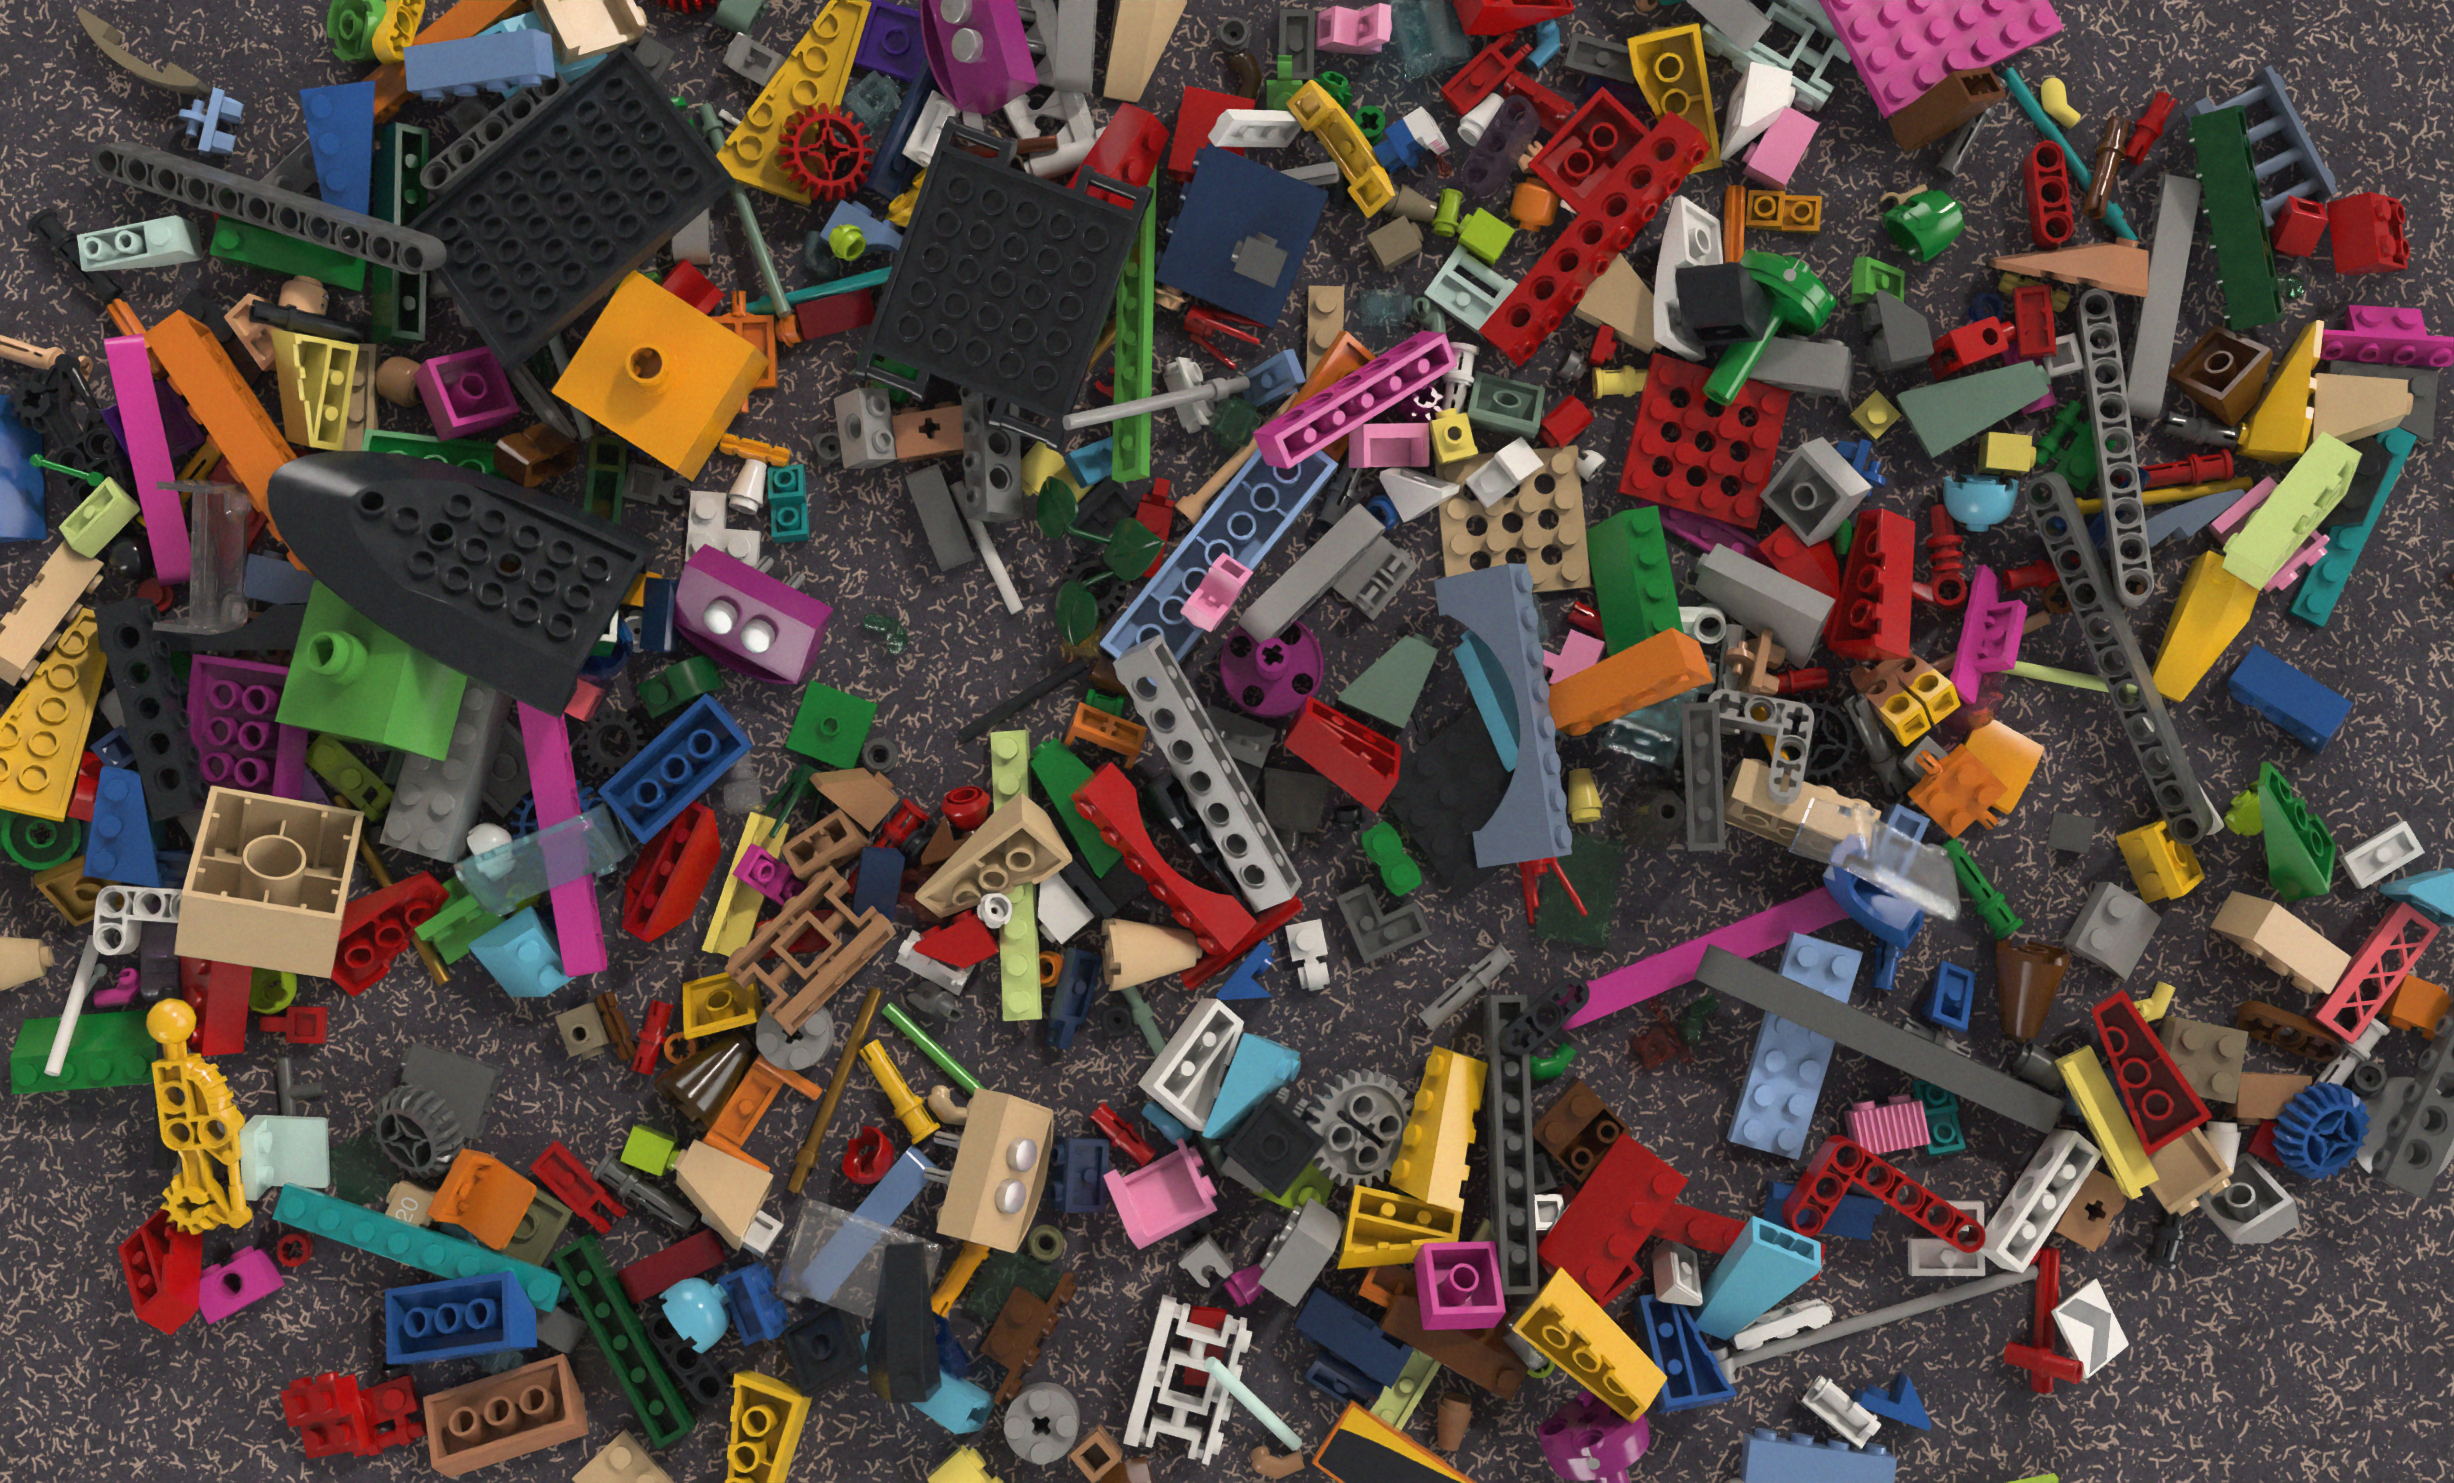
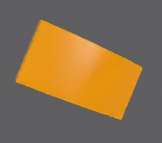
[1746,190,1822,235]

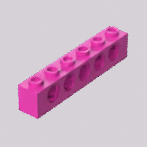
[1253,331,1458,469]

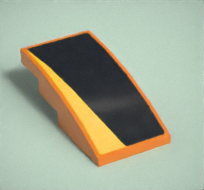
[1311,1399,1477,1483]

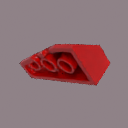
[1749,522,1848,661]
[331,870,450,997]

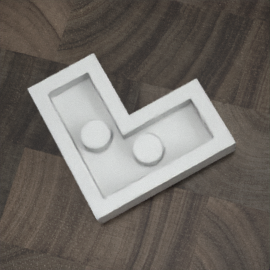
[685,490,761,567]
[1908,1201,1985,1276]

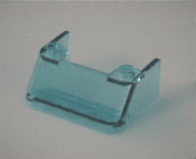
[452,801,634,917]

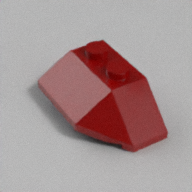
[622,800,722,942]

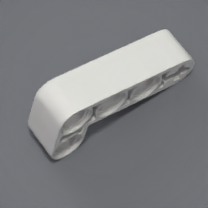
[93,885,183,955]

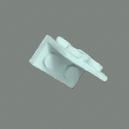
[239,1115,330,1201]

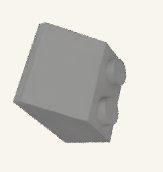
[2062,882,2162,981]

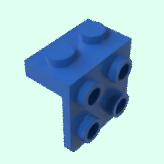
[717,1260,789,1346]

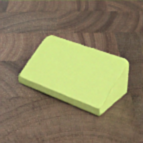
[59,477,140,558]

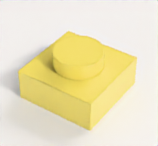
[1849,390,1902,441]

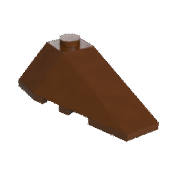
[1378,1294,1531,1401]

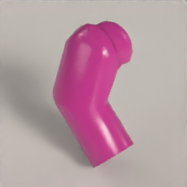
[94,967,144,1008]

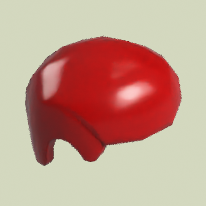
[842,1126,894,1185]

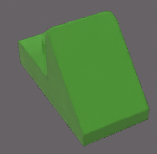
[1851,256,1905,304]

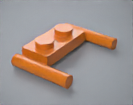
[701,1052,823,1172]

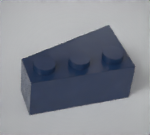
[1293,1283,1414,1389]

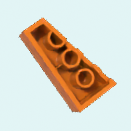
[1548,627,1714,736]

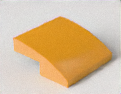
[1964,712,2045,815]

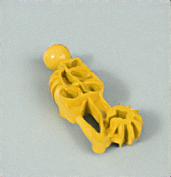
[146,998,253,1235]

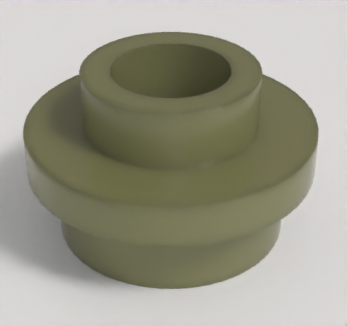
[1028,1224,1064,1262]

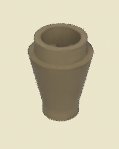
[1383,183,1437,223]

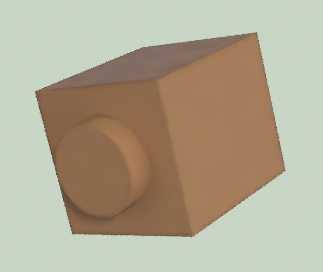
[1069,1423,1123,1483]

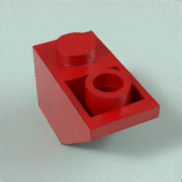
[913,909,1000,968]

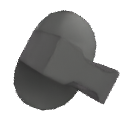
[906,981,963,1023]

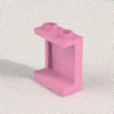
[2208,475,2330,593]
[1103,1138,1218,1250]

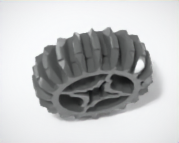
[370,1083,466,1180]

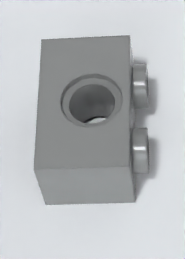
[834,388,898,469]

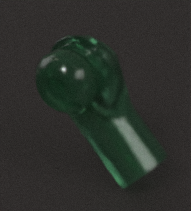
[863,612,909,655]
[1679,992,1720,1045]

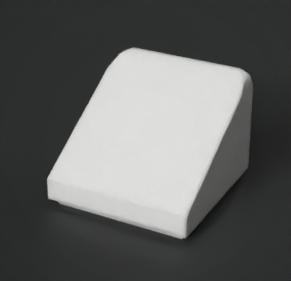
[1535,1194,1565,1237]

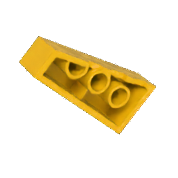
[725,1369,813,1483]

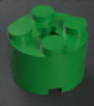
[1,811,81,870]

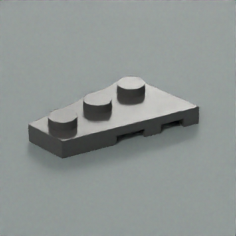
[2326,360,2438,443]

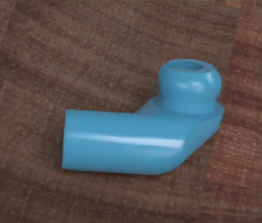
[1525,19,1560,72]
[1142,1101,1193,1145]

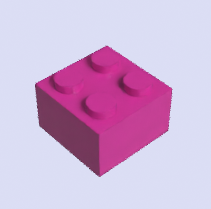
[413,346,520,442]
[1413,1241,1506,1330]

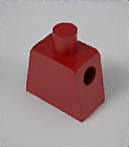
[1927,316,2017,382]

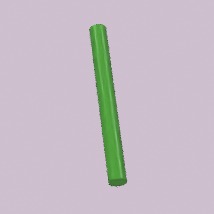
[881,1002,985,1097]

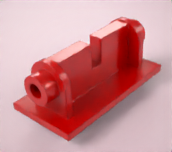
[1499,69,1576,135]

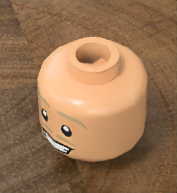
[278,276,329,315]

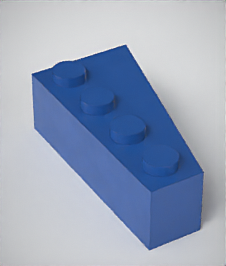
[299,80,376,216]

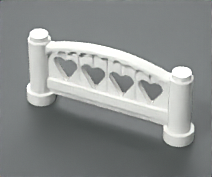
[1002,0,1107,180]

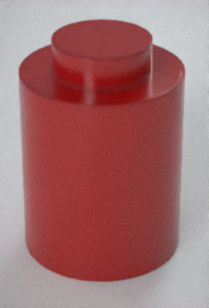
[1537,394,1594,450]

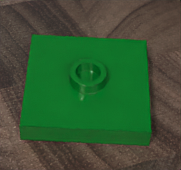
[785,680,879,770]

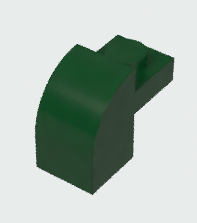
[637,655,727,719]

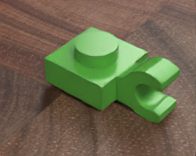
[1267,55,1303,111]

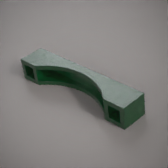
[581,436,627,657]

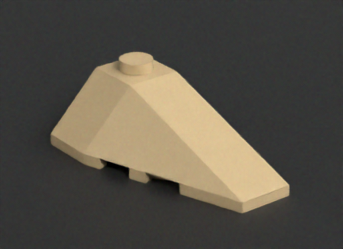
[915,792,1072,918]

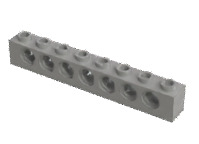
[1112,634,1302,913]

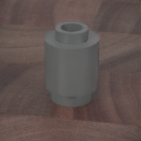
[2011,1043,2065,1092]

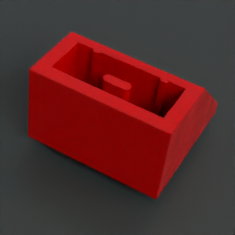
[2327,192,2410,276]

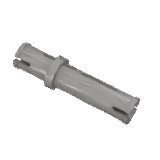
[1418,943,1515,1032]

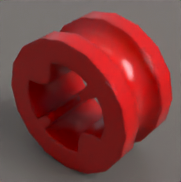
[276,1233,314,1267]

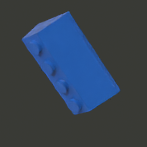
[0,395,47,542]
[597,693,754,845]
[385,1271,537,1364]

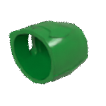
[1882,190,1965,264]

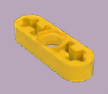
[372,0,425,65]

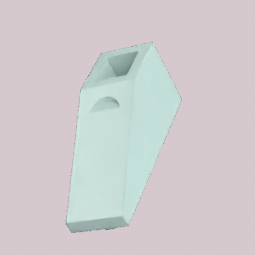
[77,215,203,272]

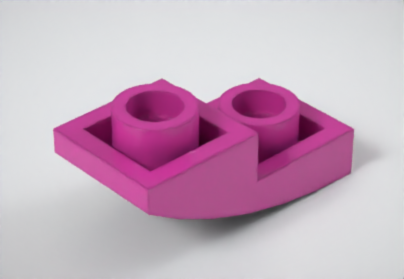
[733,843,808,907]

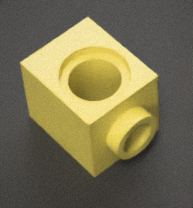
[1977,432,2036,477]

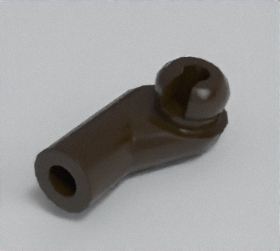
[1230,52,1262,100]

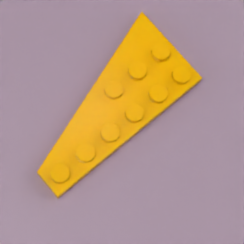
[716,0,871,207]
[0,608,108,822]

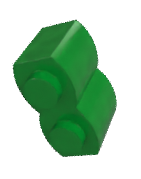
[1360,821,1422,897]

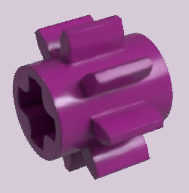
[1397,383,1443,423]

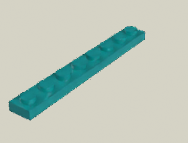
[272,1182,565,1313]

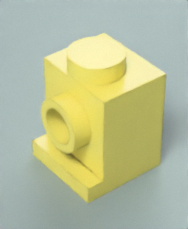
[1429,408,1478,466]

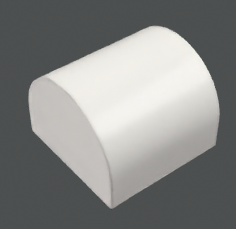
[2042,333,2084,379]

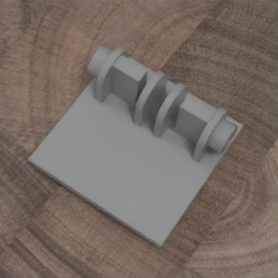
[1331,536,1419,621]

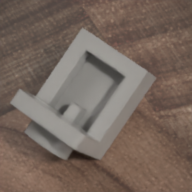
[723,32,787,87]

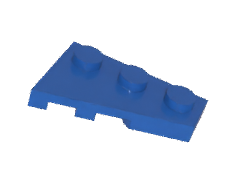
[83,766,163,888]

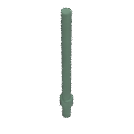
[1121,985,1227,1178]

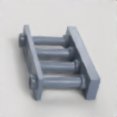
[2184,65,2338,228]

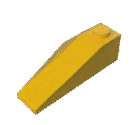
[2233,320,2324,465]

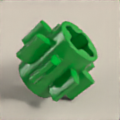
[1312,71,1353,110]

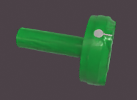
[1702,249,1837,406]

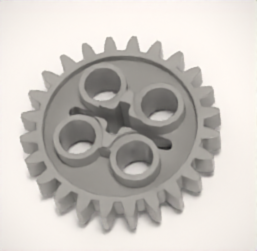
[1305,1068,1414,1188]

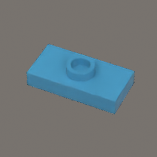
[1063,435,1113,489]

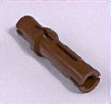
[2082,116,2131,219]

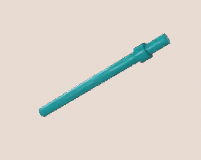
[2001,67,2138,240]
[746,266,893,315]

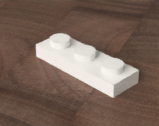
[1208,109,1302,147]

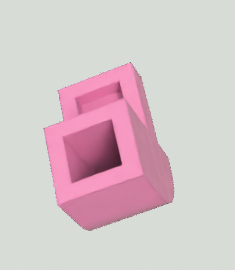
[1315,3,1392,55]
[1180,552,1253,633]
[1543,629,1607,686]

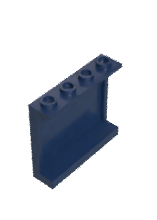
[1154,143,1330,328]

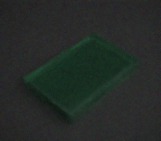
[1535,832,1625,949]

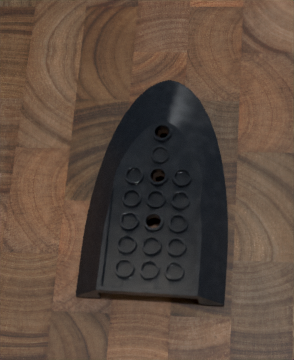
[267,451,662,719]

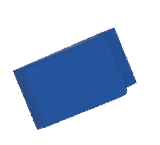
[1215,940,1274,1000]
[1920,960,1976,1033]
[1852,1371,1932,1431]

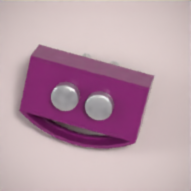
[920,0,1046,115]
[673,544,833,685]

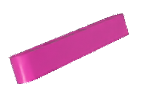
[103,333,197,587]

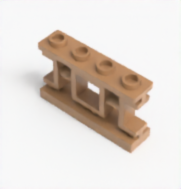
[724,866,896,1036]

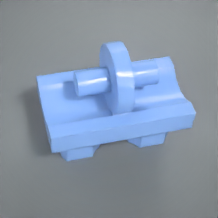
[178,87,244,158]

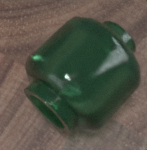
[1209,395,1261,451]

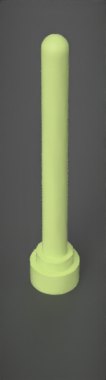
[1997,661,2162,699]

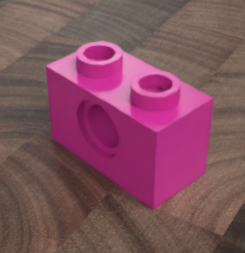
[199,1245,285,1325]

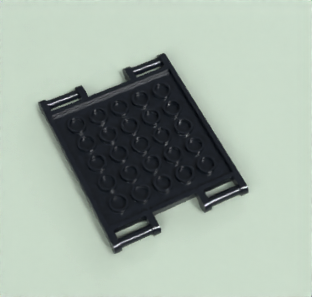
[855,116,1154,452]

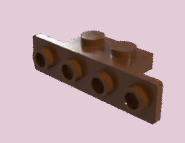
[979,1271,1078,1405]

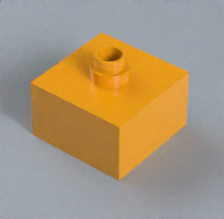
[551,270,770,482]

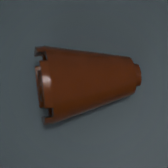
[1995,939,2071,1043]

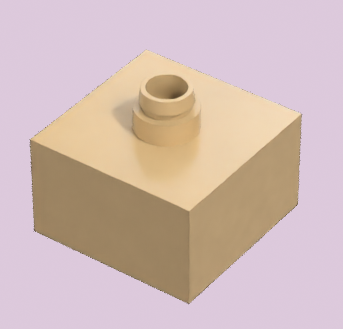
[174,785,364,979]

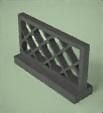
[1681,702,1726,852]

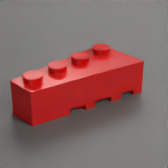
[1828,508,1915,661]

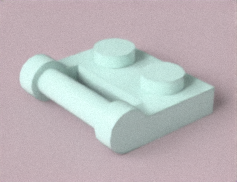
[1423,244,1518,337]

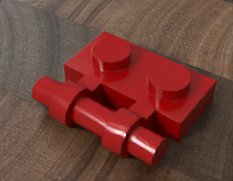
[352,1374,427,1457]

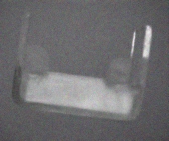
[153,479,252,635]
[1789,797,1962,923]

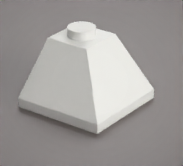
[1719,62,1795,160]

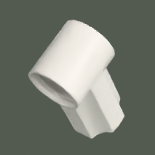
[1679,602,1727,644]

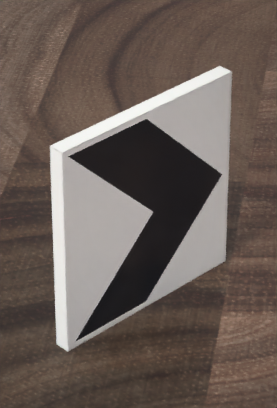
[2051,1278,2129,1379]

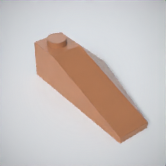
[1988,237,2149,298]

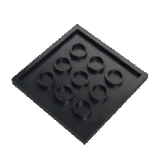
[1385,706,1571,899]

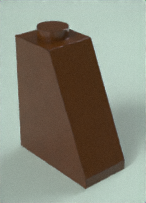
[1888,66,2007,152]

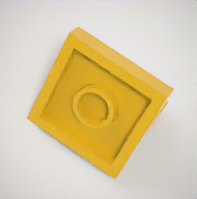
[2116,817,2205,904]

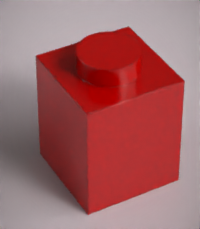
[2271,195,2329,258]

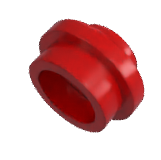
[137,577,175,613]

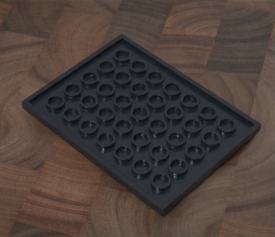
[406,42,737,373]

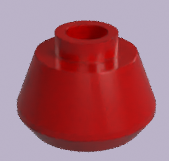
[941,786,990,832]

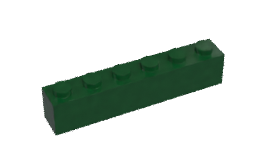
[2187,105,2285,331]
[371,122,429,347]
[551,1232,698,1449]

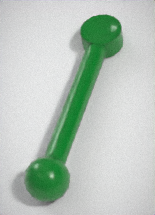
[30,454,104,487]

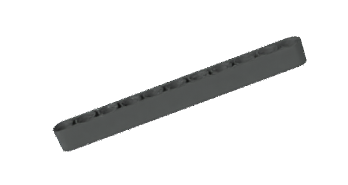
[92,141,447,275]
[2024,472,2213,846]
[1693,943,2065,1135]

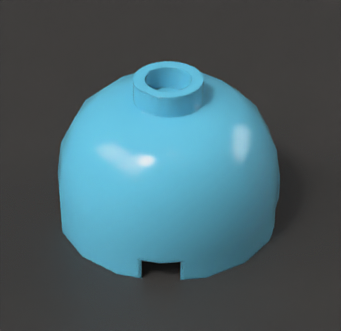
[1943,475,2019,532]
[659,1277,730,1353]

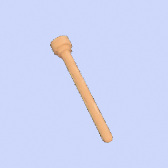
[1174,392,1299,526]

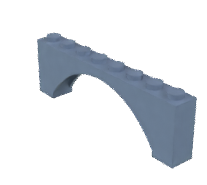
[1434,563,1572,868]

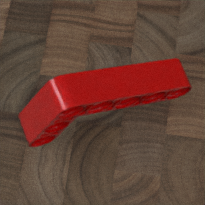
[1782,1135,1986,1253]

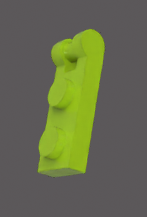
[305,735,395,823]

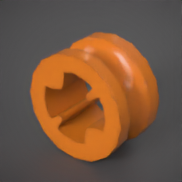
[664,1031,699,1064]

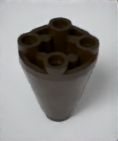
[653,1031,756,1134]

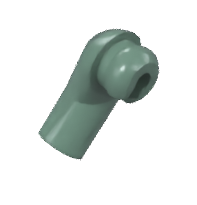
[1411,297,1447,336]

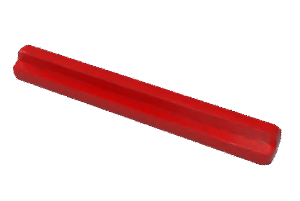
[1180,894,1304,991]
[2031,1246,2060,1394]

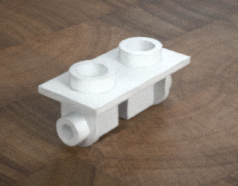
[902,90,961,169]
[1163,357,1216,434]
[895,930,975,996]
[1801,1376,1881,1450]

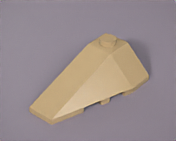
[1102,0,1187,103]

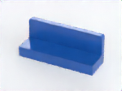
[1763,1180,1884,1240]

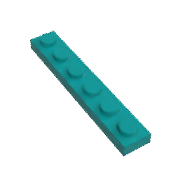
[2287,427,2417,628]

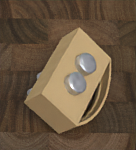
[924,1087,1053,1254]

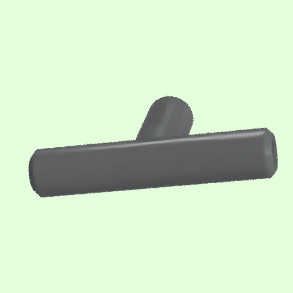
[276,1057,324,1116]

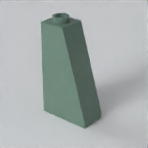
[1894,360,2051,460]

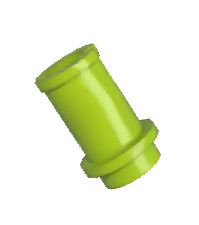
[1431,188,1463,237]

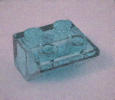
[1387,0,1474,80]
[1602,688,1700,769]

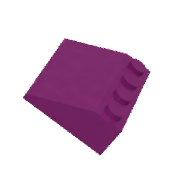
[178,654,309,801]

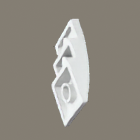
[1653,195,1723,363]

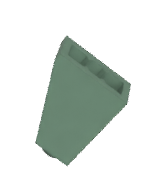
[1337,633,1439,731]

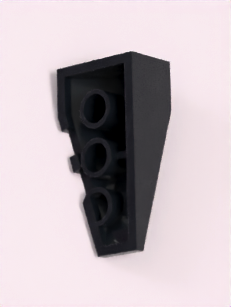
[1139,770,1244,902]
[865,1242,942,1403]

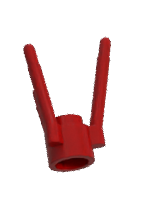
[1183,304,1266,370]
[1518,857,1588,925]

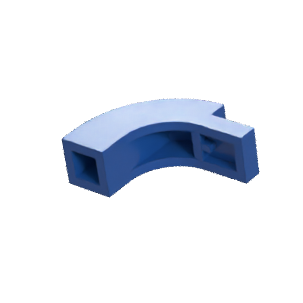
[1822,835,1924,951]

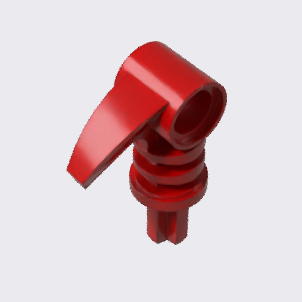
[1912,504,1968,611]

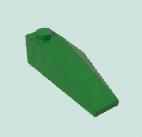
[209,215,369,292]
[2257,762,2336,903]

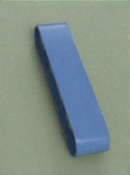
[797,1144,940,1305]

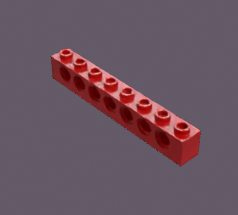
[1478,110,1711,368]

